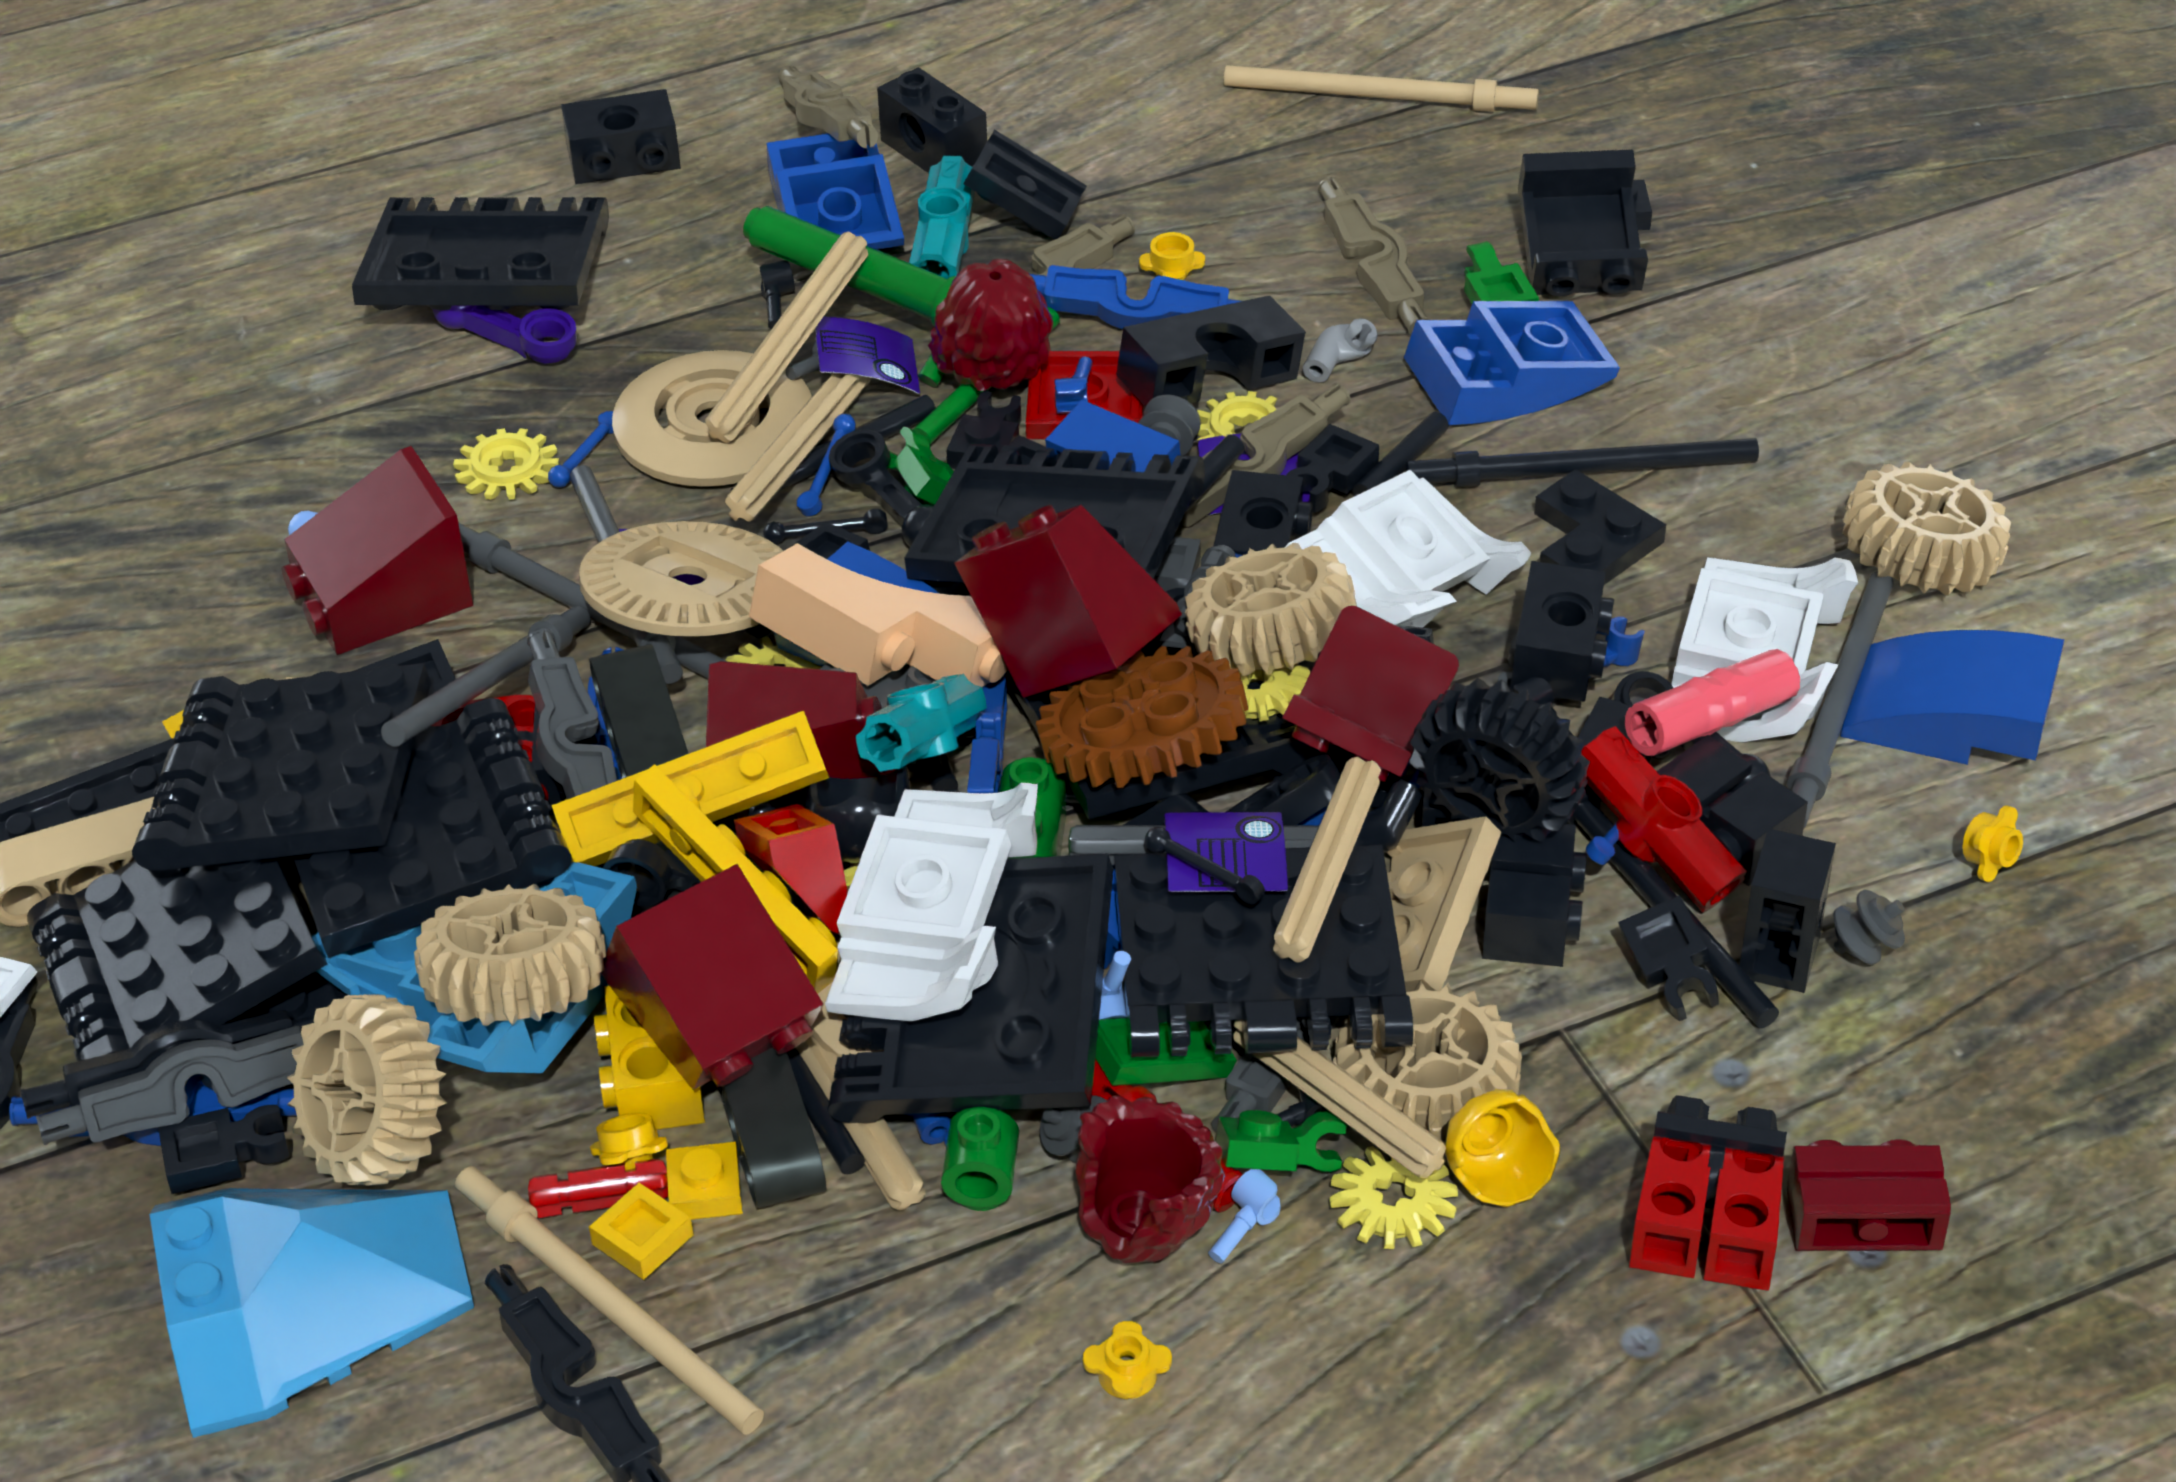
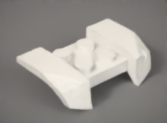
[1284,470,1531,628]
[1671,557,1858,743]
[825,783,1038,1021]

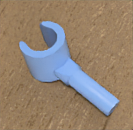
[1099,951,1131,1020]
[1208,1169,1281,1264]

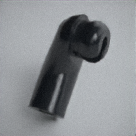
[1354,778,1424,853]

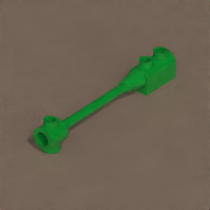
[941,757,1066,1211]

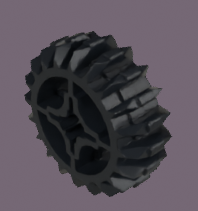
[1409,677,1590,842]

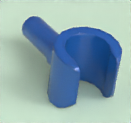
[1054,356,1093,414]
[1589,617,1645,678]

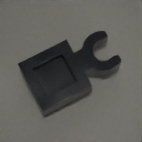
[946,391,1022,469]
[1286,424,1379,513]
[1618,895,1719,1021]
[158,1105,290,1194]

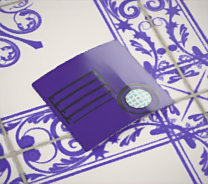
[815,317,920,394]
[1165,812,1288,892]

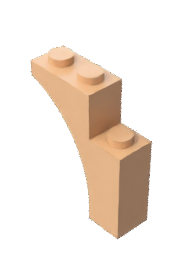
[749,543,1009,687]

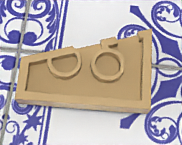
[1387,816,1501,992]

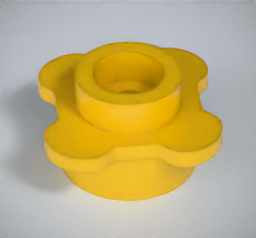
[1139,232,1205,280]
[1962,805,2023,882]
[590,1113,668,1170]
[1083,1321,1172,1399]

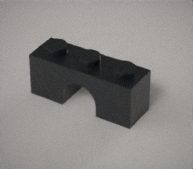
[1116,295,1306,407]

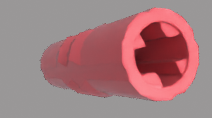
[1625,649,1800,756]

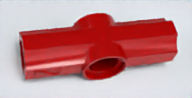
[1581,726,1747,912]

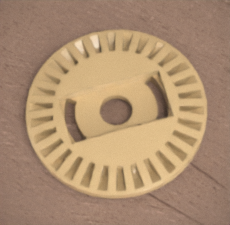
[612,350,812,487]
[579,521,783,637]

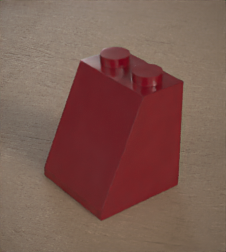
[281,446,473,655]
[954,505,1182,698]
[706,661,897,819]
[601,864,824,1090]

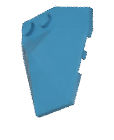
[315,862,637,1073]
[149,1188,474,1438]

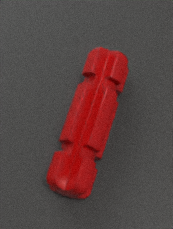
[528,1158,668,1219]

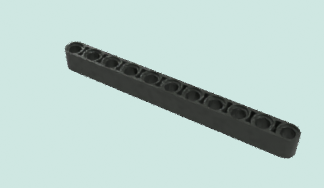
[589,644,826,1209]

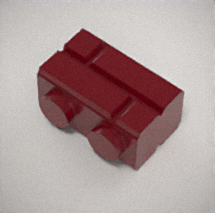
[1787,1139,1951,1251]

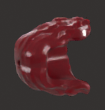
[928,259,1053,391]
[1075,1096,1225,1263]

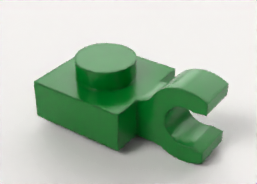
[1464,241,1539,304]
[888,426,954,506]
[1216,1110,1347,1172]

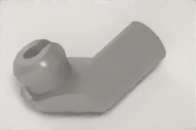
[1303,318,1378,383]

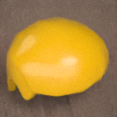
[1445,1089,1560,1207]

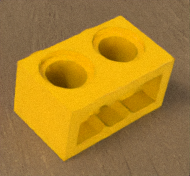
[594,986,705,1130]

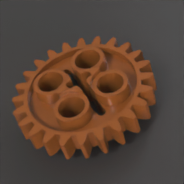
[1036,646,1249,788]

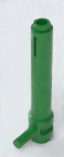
[743,206,956,387]

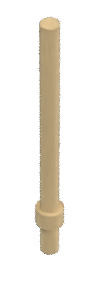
[1224,65,1539,112]
[455,1166,764,1435]

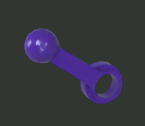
[432,305,576,363]

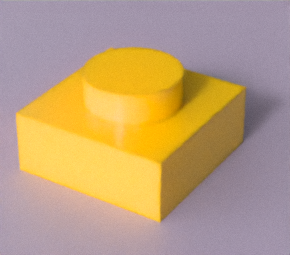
[666,1141,743,1220]
[589,1183,693,1280]

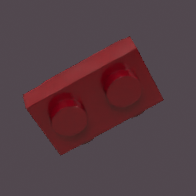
[1282,605,1459,782]

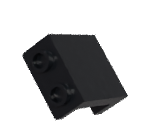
[1518,149,1648,296]

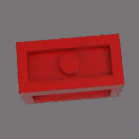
[734,804,848,934]

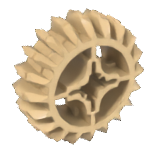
[1842,462,2011,595]
[1185,543,1357,676]
[414,884,606,1026]
[1333,979,1522,1140]
[287,994,447,1186]

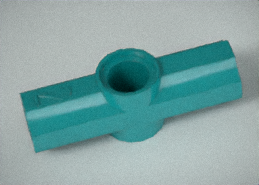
[909,156,975,279]
[856,673,987,772]

